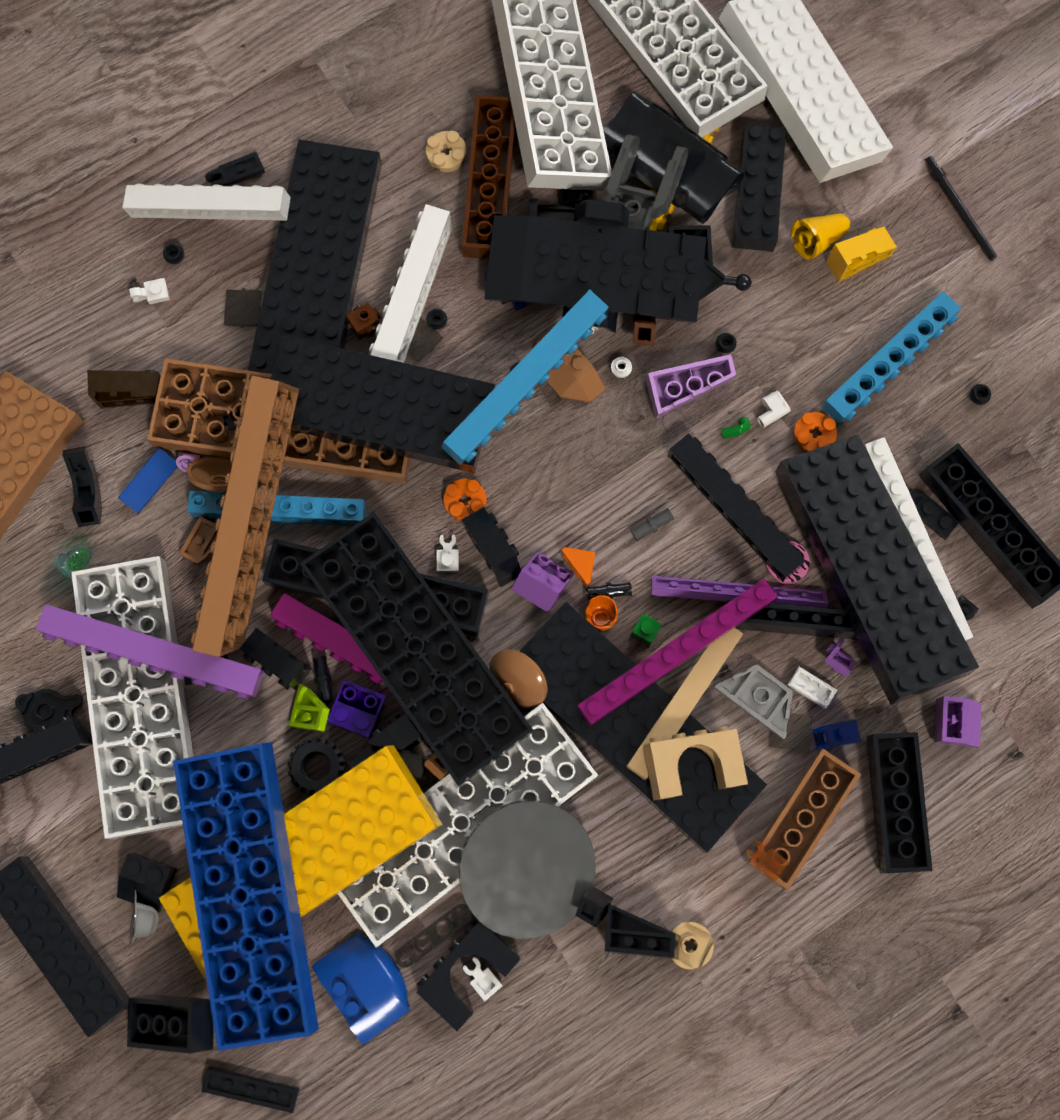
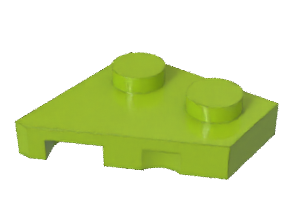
[289,684,330,732]

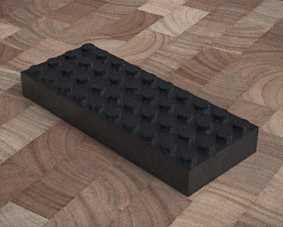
[270,335,495,473]

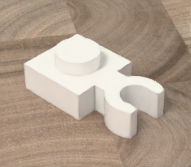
[437,535,459,573]
[463,957,503,1001]

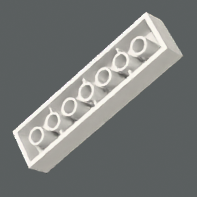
[368,204,452,363]

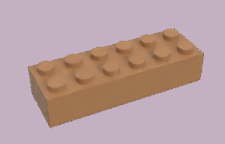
[745,748,861,890]

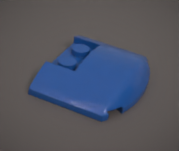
[312,933,410,1045]

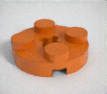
[793,412,837,452]
[443,478,487,522]

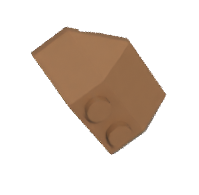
[535,328,606,403]

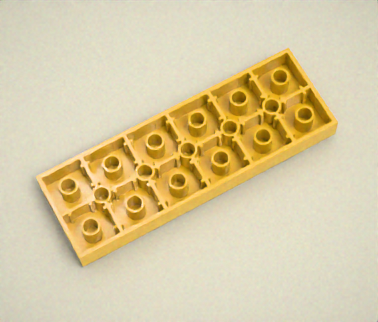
[159,745,443,979]

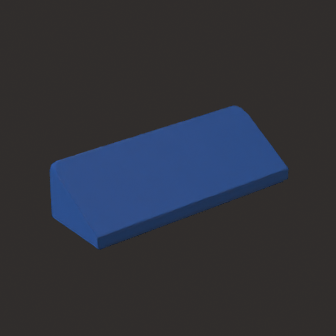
[118,448,177,514]

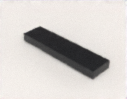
[201,1066,300,1113]

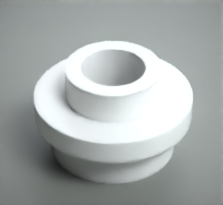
[611,357,632,378]

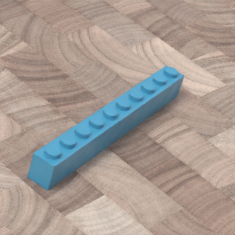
[441,290,609,465]

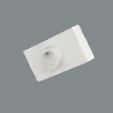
[787,666,837,709]

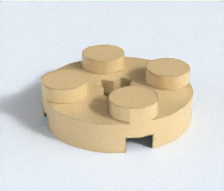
[426,131,467,172]
[671,922,714,969]

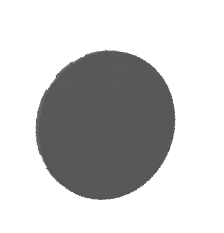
[458,800,596,939]

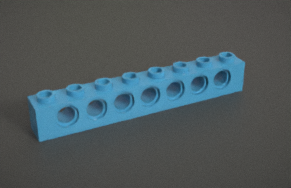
[822,291,961,424]
[187,491,367,526]

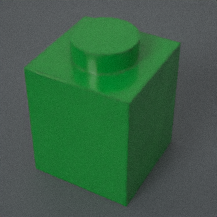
[630,613,662,647]

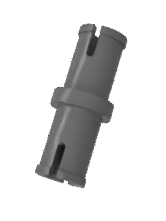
[630,508,674,541]

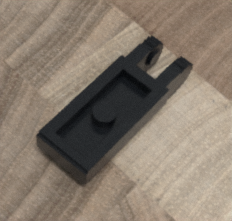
[205,152,265,187]

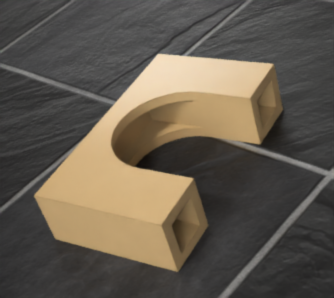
[643,726,748,800]

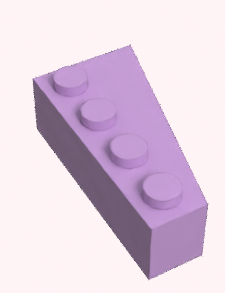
[645,354,736,419]

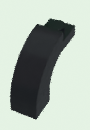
[62,446,102,528]

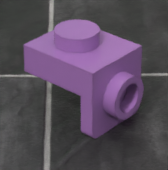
[824,637,856,677]

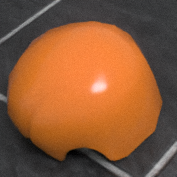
[585,595,618,631]

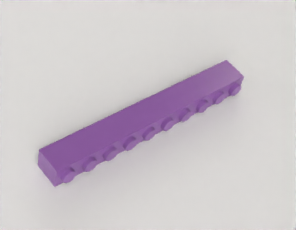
[36,604,265,700]

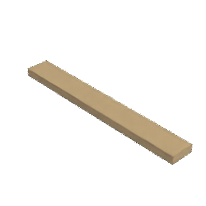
[626,628,743,780]

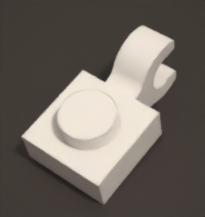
[129,278,170,305]

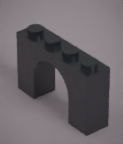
[416,920,521,1031]

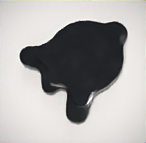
[15,689,83,732]

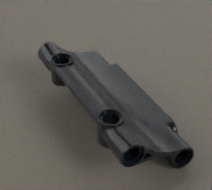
[603,92,745,224]

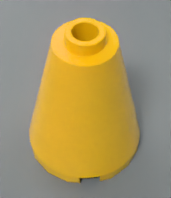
[791,213,850,260]

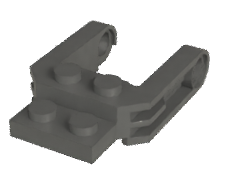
[606,134,688,230]

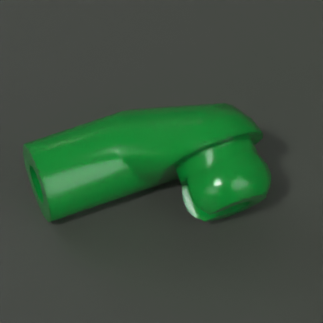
[721,417,751,439]

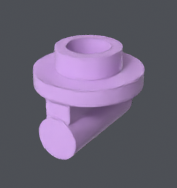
[176,452,202,472]

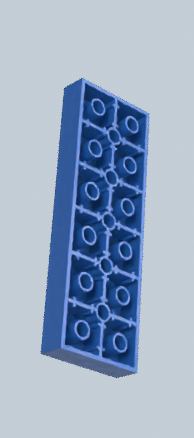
[173,742,319,1051]

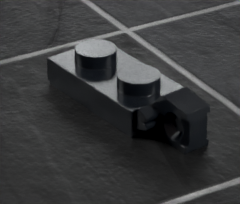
[908,488,960,540]

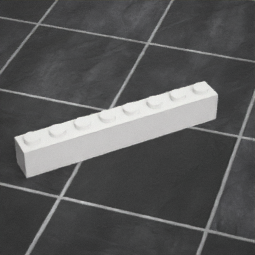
[122,183,290,221]

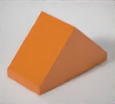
[561,547,595,588]

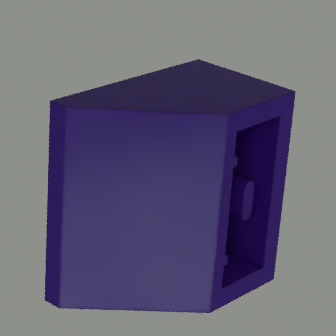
[327,680,386,739]

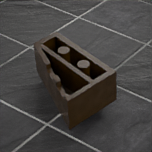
[87,370,161,409]

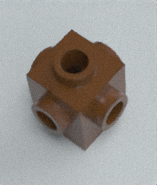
[346,303,381,340]

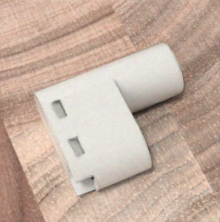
[757,391,791,428]

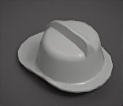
[129,890,159,943]

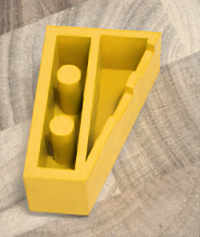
[826,227,897,282]

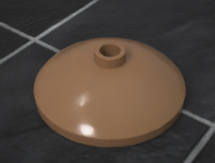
[186,457,233,493]
[489,649,547,709]

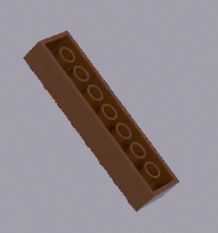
[462,95,516,259]

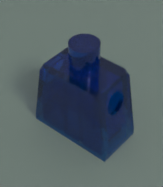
[812,720,861,750]

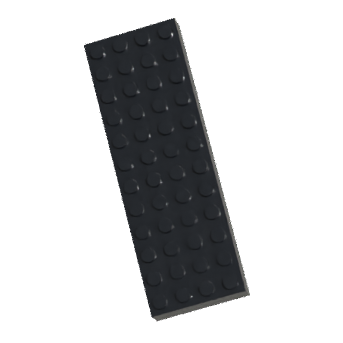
[247,139,382,374]
[775,434,979,705]
[300,512,533,787]
[519,602,767,853]

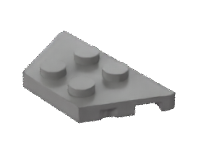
[714,665,793,740]

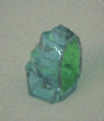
[52,545,91,579]

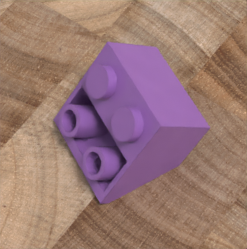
[511,552,574,613]
[934,696,982,748]

